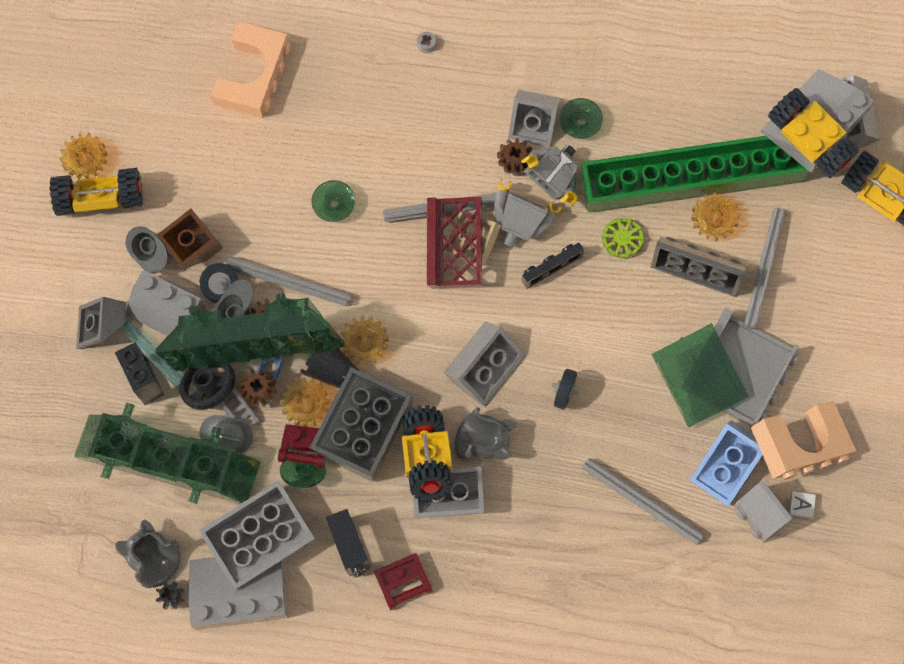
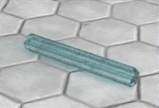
[121,320,182,389]

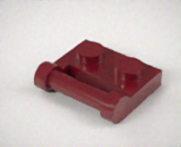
[278,424,326,468]
[374,553,433,611]

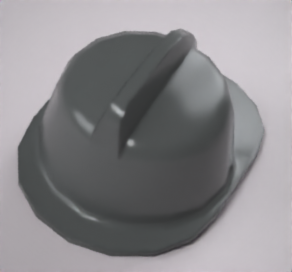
[125,226,168,274]
[211,279,254,328]
[199,415,253,455]

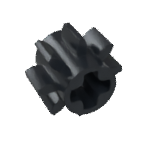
[156,581,185,610]

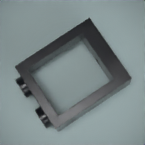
[115,342,165,405]
[325,509,371,578]

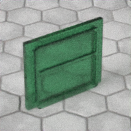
[651,323,749,428]

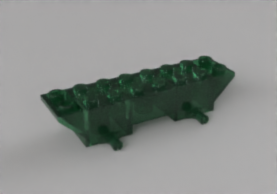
[156,292,345,371]
[74,403,261,504]

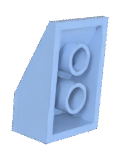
[690,420,763,506]

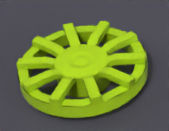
[602,218,644,258]

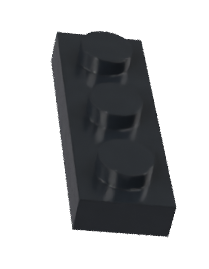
[522,242,584,289]

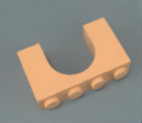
[211,21,291,118]
[751,401,856,480]

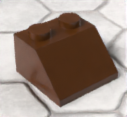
[156,208,223,269]

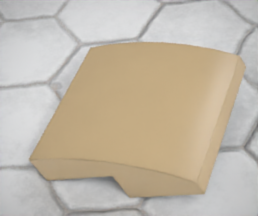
[445,210,501,266]

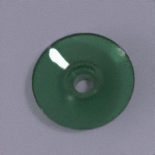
[559,98,603,139]
[311,180,355,222]
[280,461,326,488]

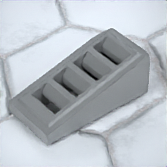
[219,387,260,428]

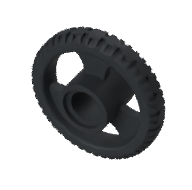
[179,357,235,410]

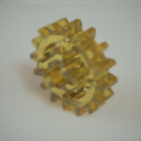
[59,133,108,180]
[691,192,740,241]
[340,316,389,365]
[280,377,330,427]

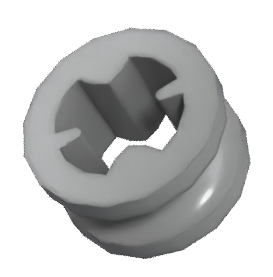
[417,32,436,53]

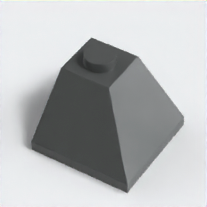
[76,297,127,349]

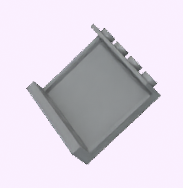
[681,307,799,427]

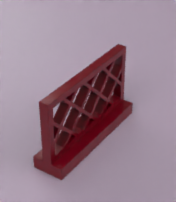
[427,196,482,289]

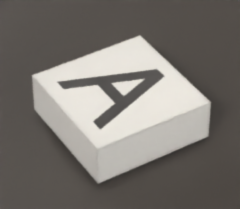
[789,491,816,519]

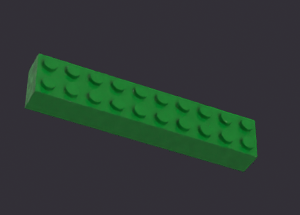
[581,136,808,212]

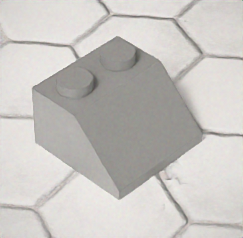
[508,89,561,147]
[734,480,792,543]

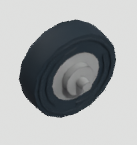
[199,263,239,303]
[552,369,579,410]

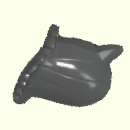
[455,407,516,460]
[115,519,180,589]

